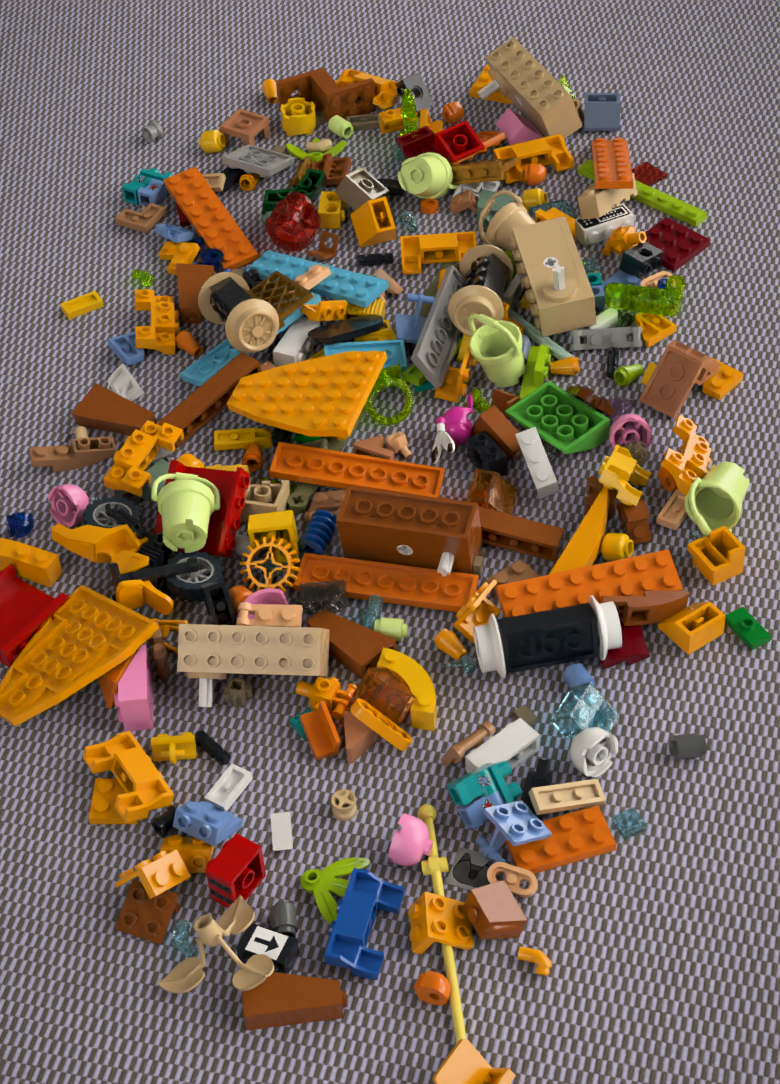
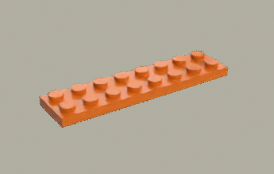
[591,138,633,189]
[163,166,259,271]
[269,442,445,498]
[495,549,683,618]
[293,553,479,612]

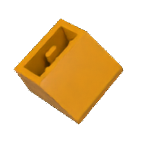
[350,196,396,248]
[658,601,726,655]

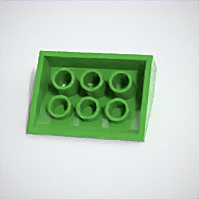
[505,381,610,454]

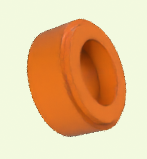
[420,198,439,214]

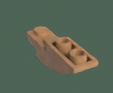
[29,437,117,472]

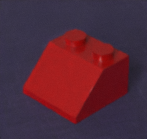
[433,120,485,163]

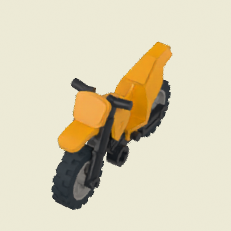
[51,496,224,615]

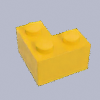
[247,510,300,563]

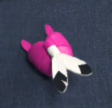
[431,393,473,464]

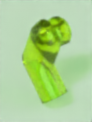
[132,269,154,287]

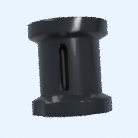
[150,805,176,838]

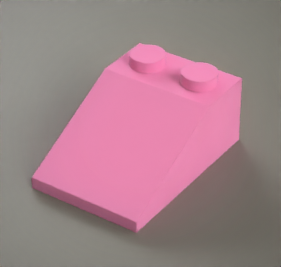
[114,644,154,732]

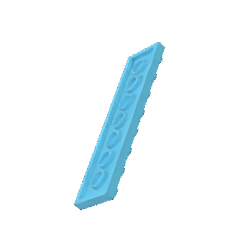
[245,250,389,308]
[179,292,322,387]

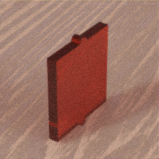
[632,162,667,186]

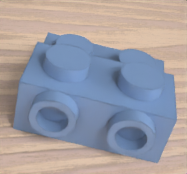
[173,801,243,846]

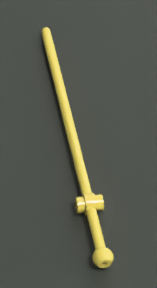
[417,804,466,1044]

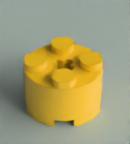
[280,97,316,137]

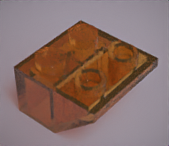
[466,469,518,515]
[347,668,416,726]

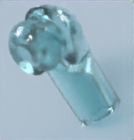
[399,210,418,233]
[172,920,197,958]

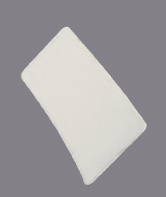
[270,812,293,851]

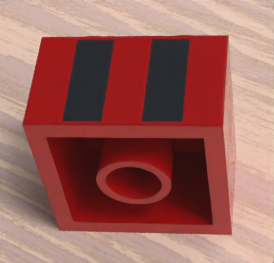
[205,833,266,908]

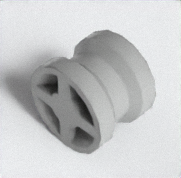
[142,121,163,143]

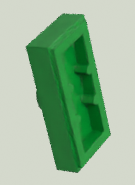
[725,607,771,650]

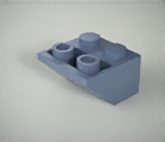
[584,93,620,132]

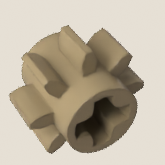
[624,440,649,466]
[223,678,253,707]

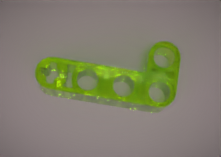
[604,275,685,317]

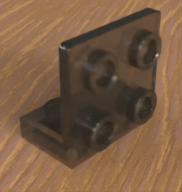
[293,580,347,614]

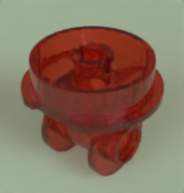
[265,191,321,251]

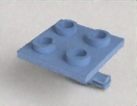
[394,293,435,344]
[476,800,552,863]

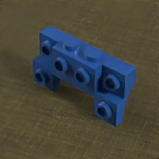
[324,868,405,980]

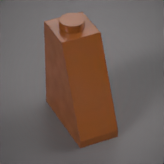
[470,405,522,462]

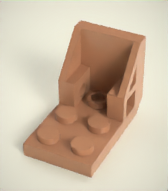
[639,340,721,419]

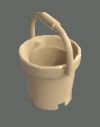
[478,190,536,252]

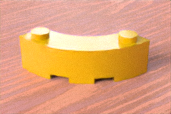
[377,647,437,732]

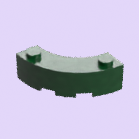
[262,168,325,217]

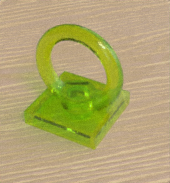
[365,364,414,425]

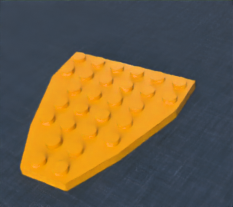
[227,350,387,437]
[0,585,159,727]

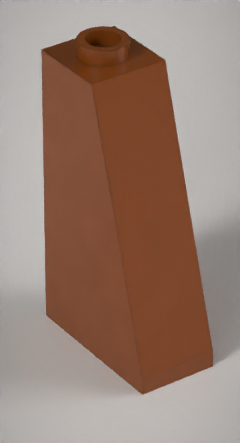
[176,263,215,324]
[71,383,158,436]
[306,609,397,681]
[242,972,348,1030]

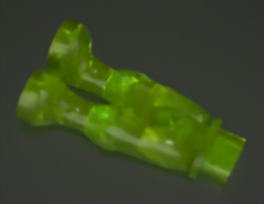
[399,88,418,151]

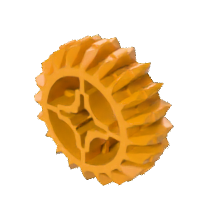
[240,536,301,593]

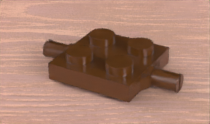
[566,384,615,416]

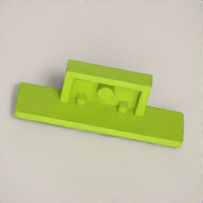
[519,344,551,401]

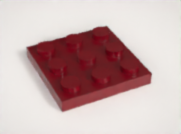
[639,217,711,272]

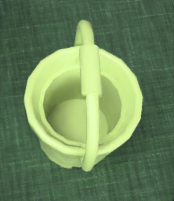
[398,152,459,199]
[468,314,527,388]
[685,461,750,537]
[151,472,220,553]

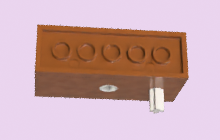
[336,486,483,576]

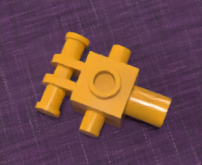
[601,225,647,257]
[296,676,358,720]

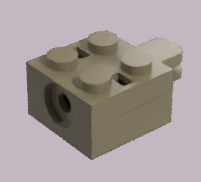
[335,167,392,212]

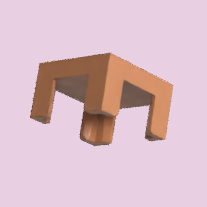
[220,109,270,146]

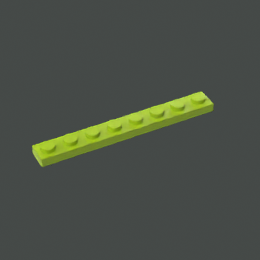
[578,159,707,227]

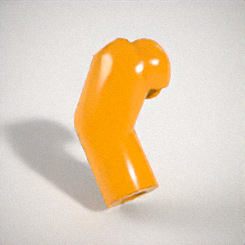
[518,946,552,976]

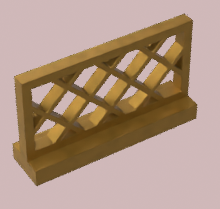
[450,157,519,185]
[242,270,314,330]

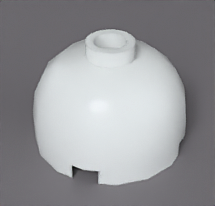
[570,727,618,778]

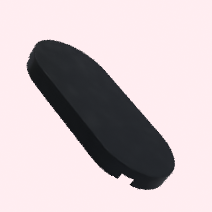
[308,315,384,345]

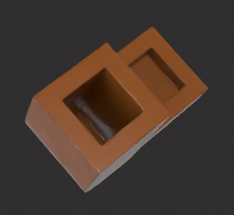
[584,475,618,521]
[617,499,652,545]

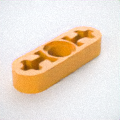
[350,698,413,751]

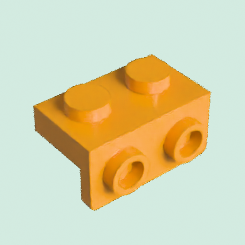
[379,105,417,134]
[418,108,443,133]
[301,300,348,321]
[160,835,215,873]

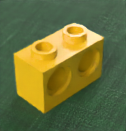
[318,191,347,229]

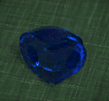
[198,248,224,271]
[6,512,34,539]

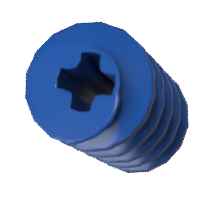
[298,510,337,555]

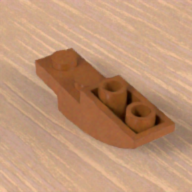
[600,591,689,626]

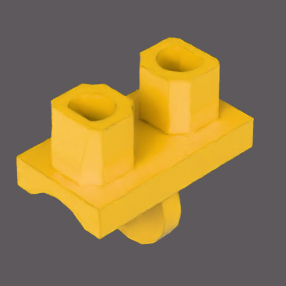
[151,732,197,765]

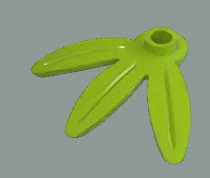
[285,138,347,163]
[300,857,371,925]

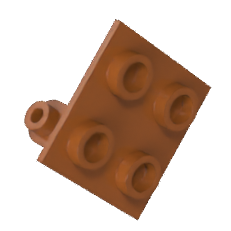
[115,879,181,945]

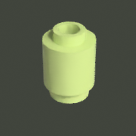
[328,115,354,138]
[374,617,408,642]

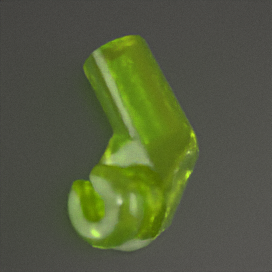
[471,389,491,412]

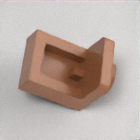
[450,190,479,215]

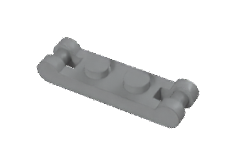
[570,326,643,351]

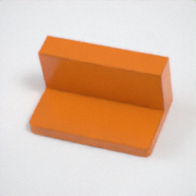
[300,701,341,761]

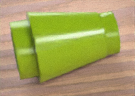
[614,363,644,386]

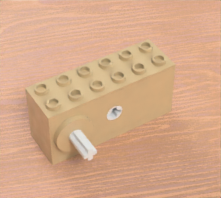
[477,37,582,139]
[510,216,596,337]
[177,624,330,707]

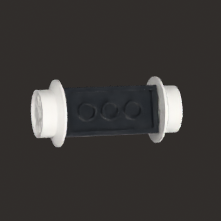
[473,595,622,679]

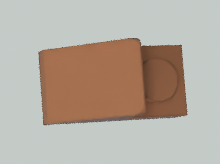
[353,435,395,460]

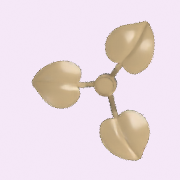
[157,895,274,994]

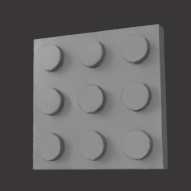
[222,144,295,178]

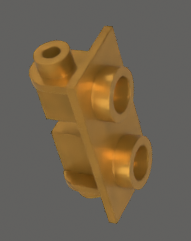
[290,156,312,188]

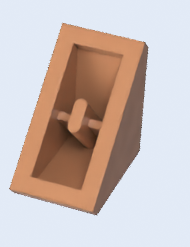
[343,711,375,764]

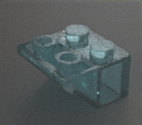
[550,682,620,740]

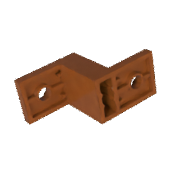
[276,67,376,123]

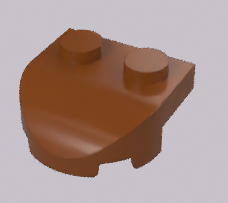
[311,153,352,186]

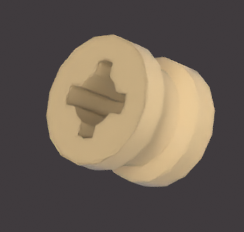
[331,789,357,821]

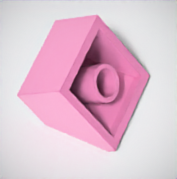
[496,108,544,145]

